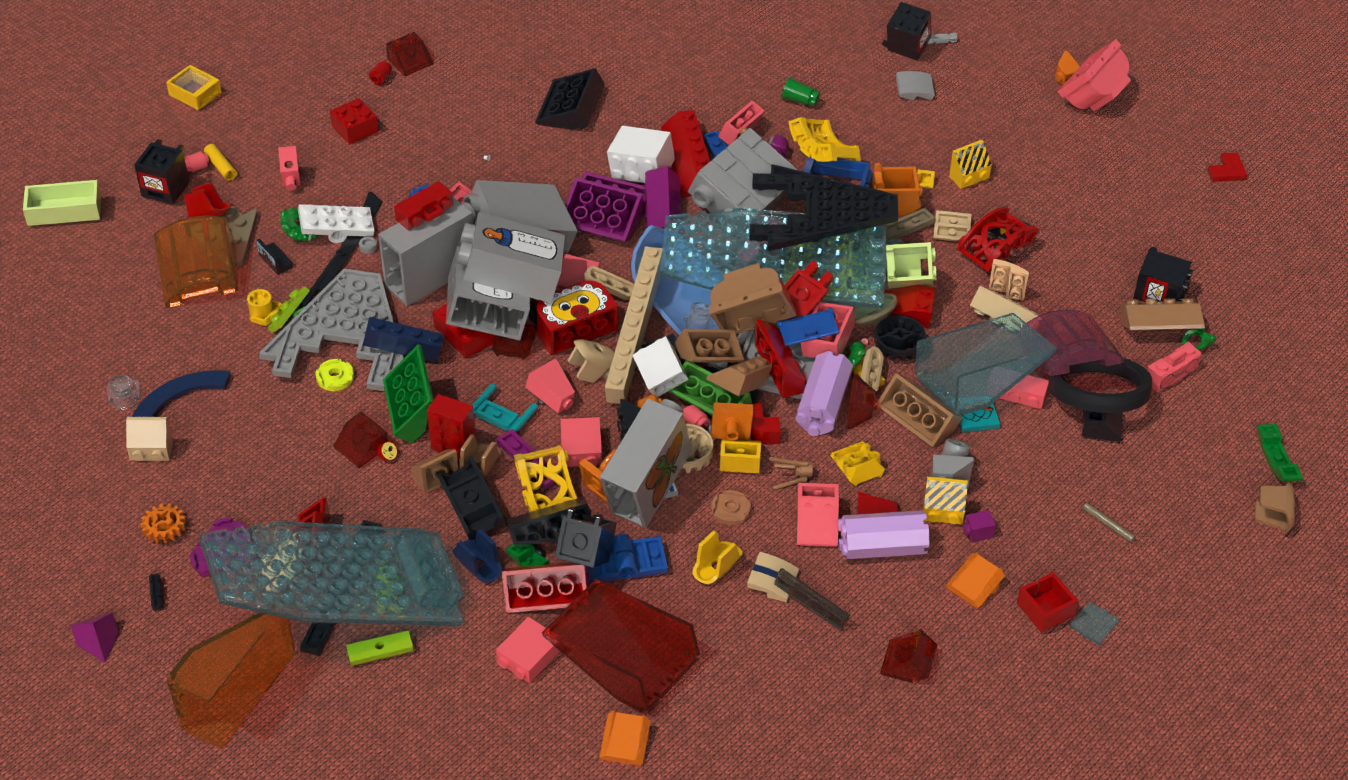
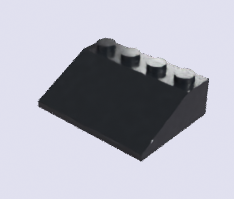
[535,68,605,130]

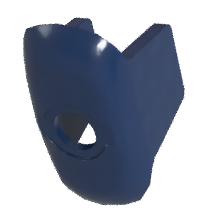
[453,529,502,583]

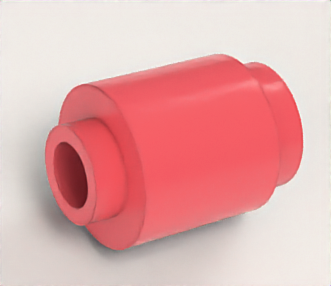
[185,151,209,173]
[683,405,710,430]

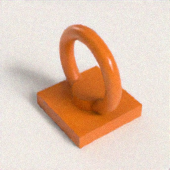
[579,449,617,505]

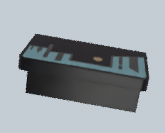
[256,238,293,275]

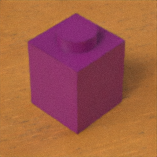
[962,510,996,543]

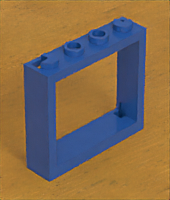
[803,157,872,201]

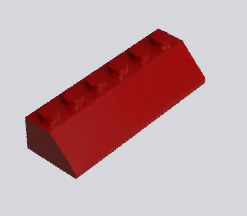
[661,110,710,198]

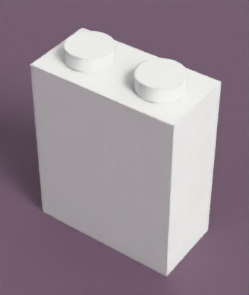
[633,336,689,398]

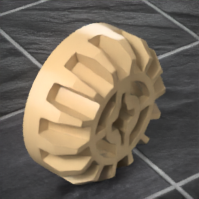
[682,424,713,473]

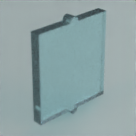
[1070,602,1119,645]

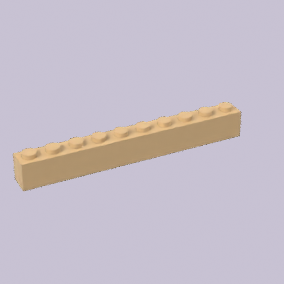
[605,246,665,404]

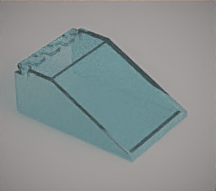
[915,313,1057,415]

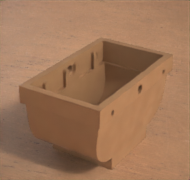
[709,263,797,335]

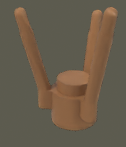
[769,457,813,490]

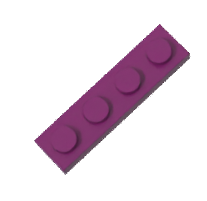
[496,429,561,489]

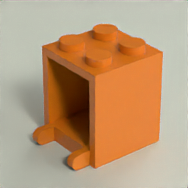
[871,163,922,217]

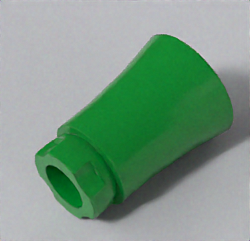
[782,77,820,107]

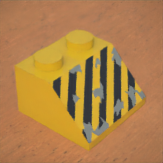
[949,140,992,189]
[923,477,968,525]

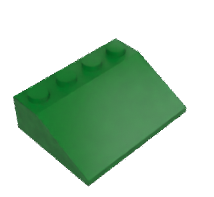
[383,344,433,443]

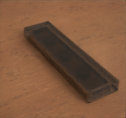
[774,568,850,631]

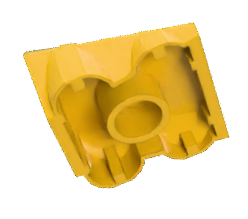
[830,441,885,487]

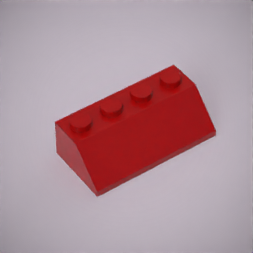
[755,319,807,398]
[502,562,590,613]

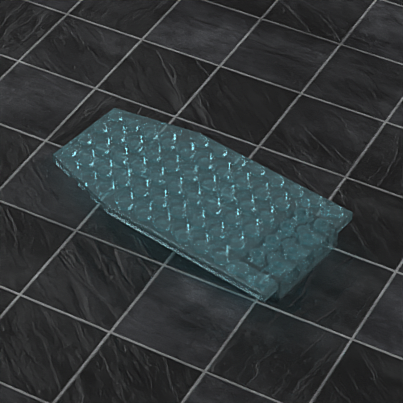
[660,208,886,308]
[199,521,463,626]

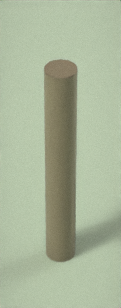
[1083,503,1136,543]

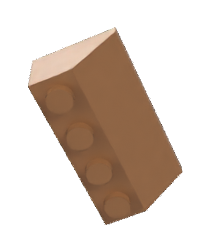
[1121,298,1205,330]
[875,373,963,447]

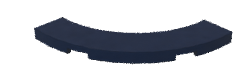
[132,370,231,417]

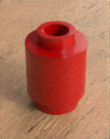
[369,61,392,85]

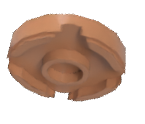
[711,490,751,525]

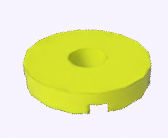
[315,359,354,391]

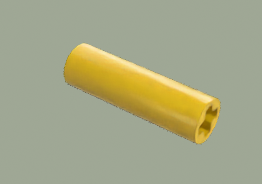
[204,144,237,181]

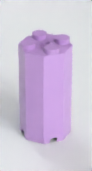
[795,351,853,436]
[837,510,929,559]

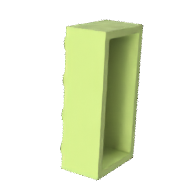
[23,180,101,226]

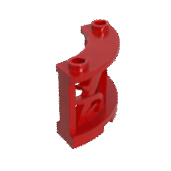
[956,207,1040,272]

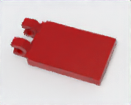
[782,260,834,321]

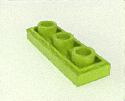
[268,287,310,333]
[346,630,414,666]

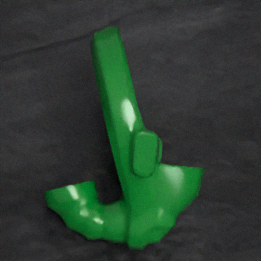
[1182,328,1216,351]

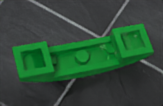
[1257,423,1303,482]

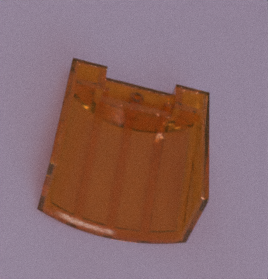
[154,216,238,308]

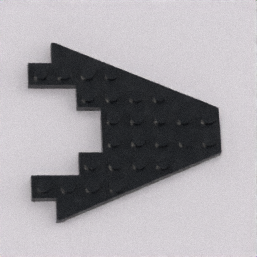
[749,164,898,251]

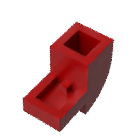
[750,403,781,445]

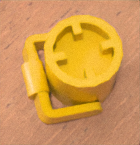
[247,289,282,326]

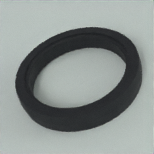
[1049,353,1152,413]

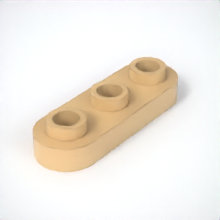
[584,266,634,300]
[860,346,884,394]

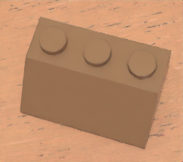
[675,329,744,362]
[707,357,772,396]

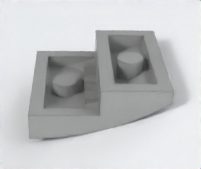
[895,71,935,101]

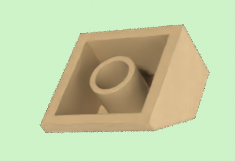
[126,417,173,461]

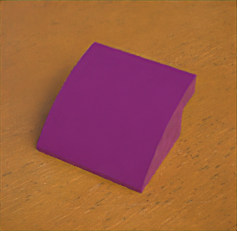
[565,171,645,243]

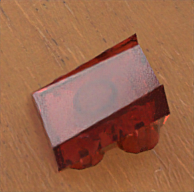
[492,324,537,360]

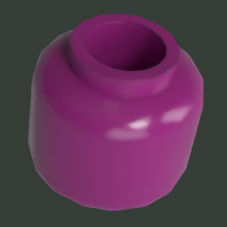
[767,135,789,158]

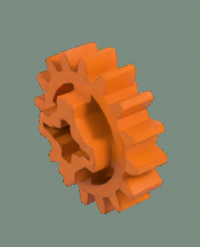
[140,503,186,543]

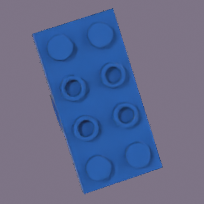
[588,534,668,584]

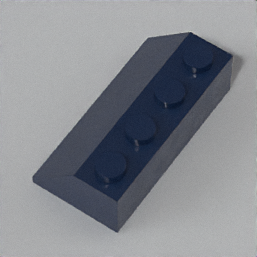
[363,317,444,363]

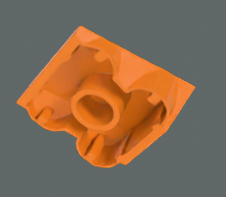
[946,552,1005,609]
[599,710,651,766]

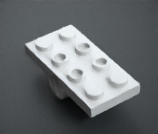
[298,204,374,243]

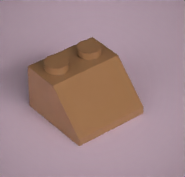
[411,449,458,494]

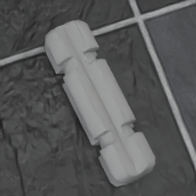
[928,33,958,45]

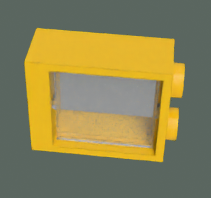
[166,65,222,111]

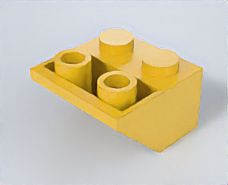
[720,439,761,474]

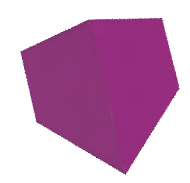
[71,612,119,662]

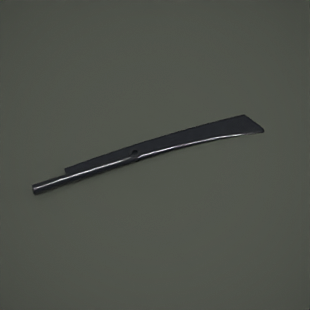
[299,192,382,308]

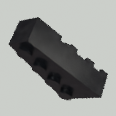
[506,497,591,545]

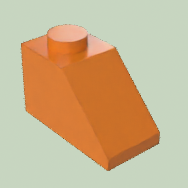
[1055,51,1080,86]

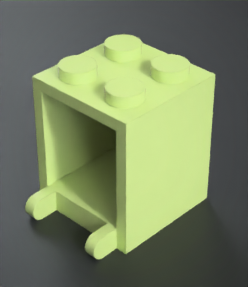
[886,242,936,289]

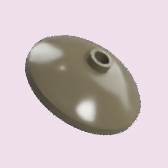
[852,294,898,326]

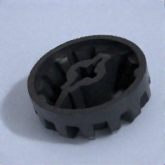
[874,315,926,362]

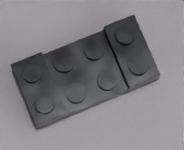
[436,456,506,540]

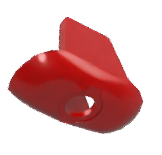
[183,183,231,223]

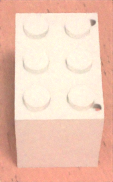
[607,126,675,183]

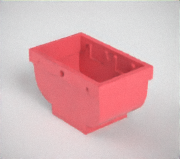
[1057,39,1131,111]

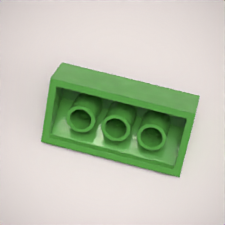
[668,360,752,415]

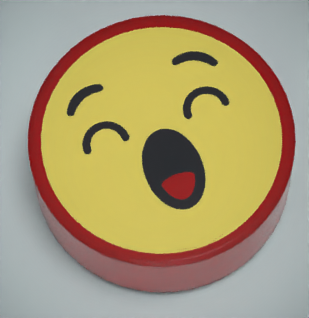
[377,441,398,462]

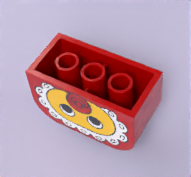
[537,280,618,356]

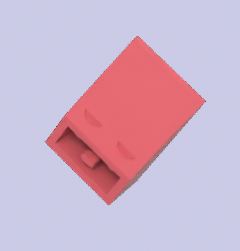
[797,483,839,547]

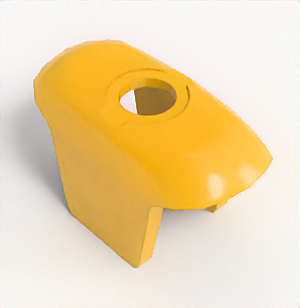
[693,530,743,584]

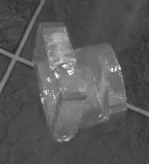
[684,302,718,329]
[108,375,140,409]

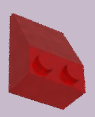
[879,284,936,329]

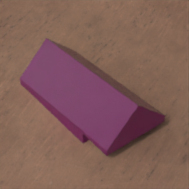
[645,166,682,237]

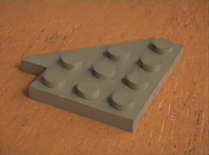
[188,206,258,273]

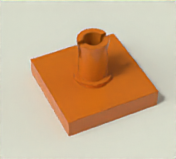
[710,402,753,441]

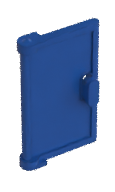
[777,308,839,346]

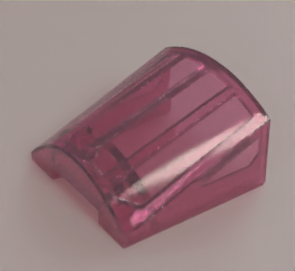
[1020,310,1124,376]

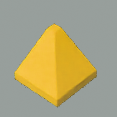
[917,169,935,189]

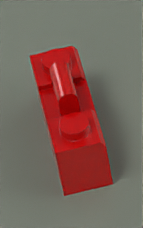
[394,181,453,230]

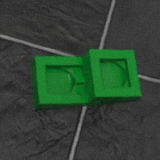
[506,544,549,567]

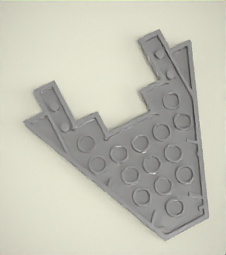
[259,269,404,391]

